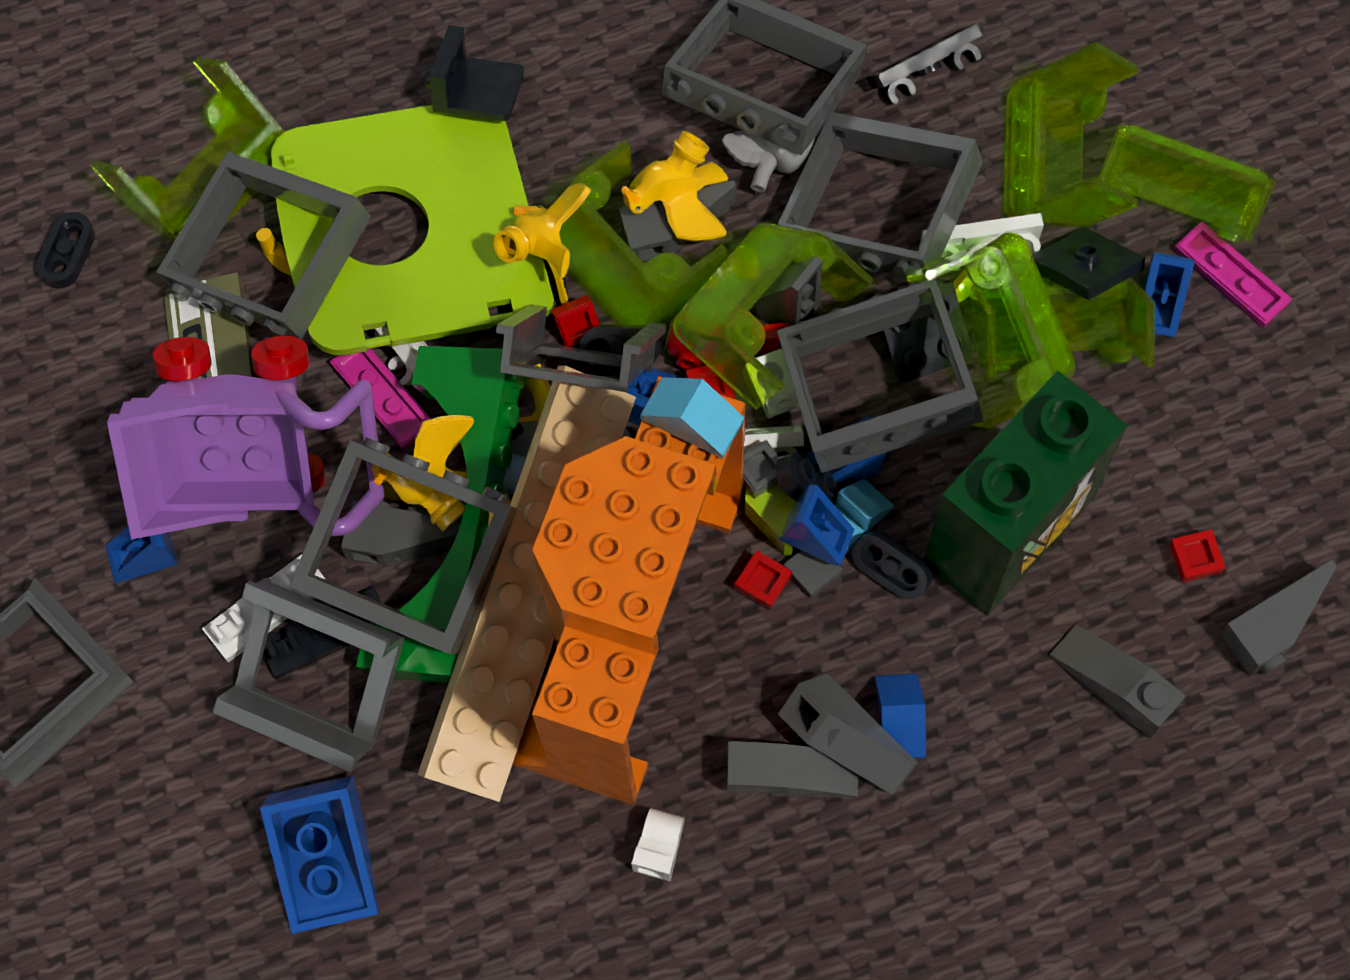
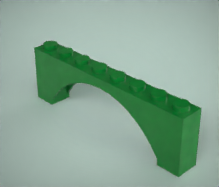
[356,346,526,683]

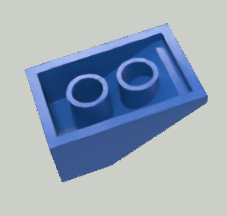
[260,775,379,934]

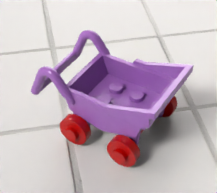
[107,336,384,540]

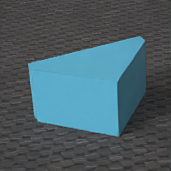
[640,378,744,459]

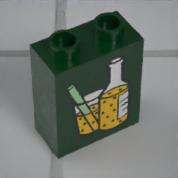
[924,370,1128,616]

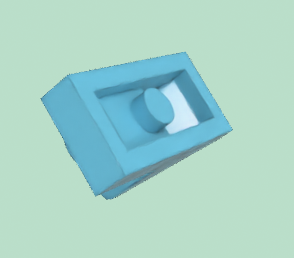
[835,479,894,554]

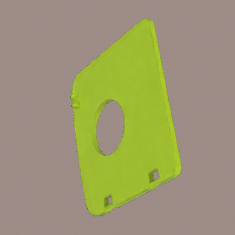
[271,105,554,355]

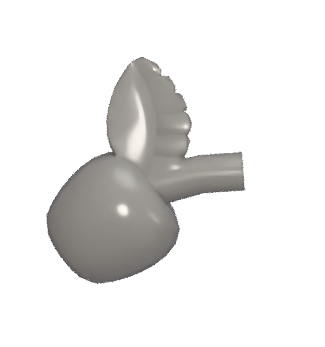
[722,124,816,193]

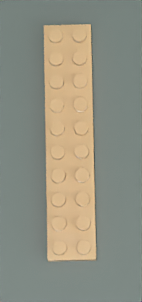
[417,365,636,802]

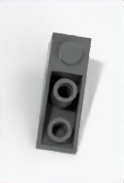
[619,180,736,265]
[341,501,463,567]
[778,673,918,794]

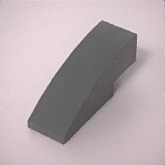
[727,741,858,798]

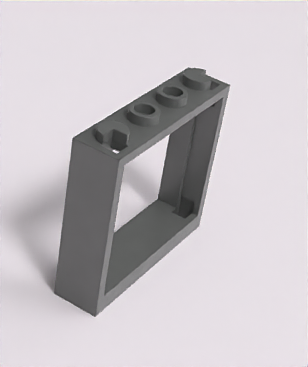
[662,0,867,155]
[776,112,983,281]
[156,151,371,340]
[777,278,984,473]
[289,437,518,655]

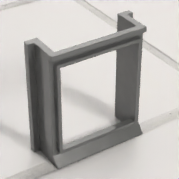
[496,304,666,392]
[213,577,406,772]
[0,578,134,789]

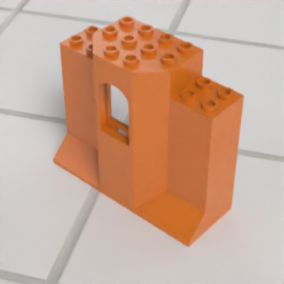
[512,376,746,805]

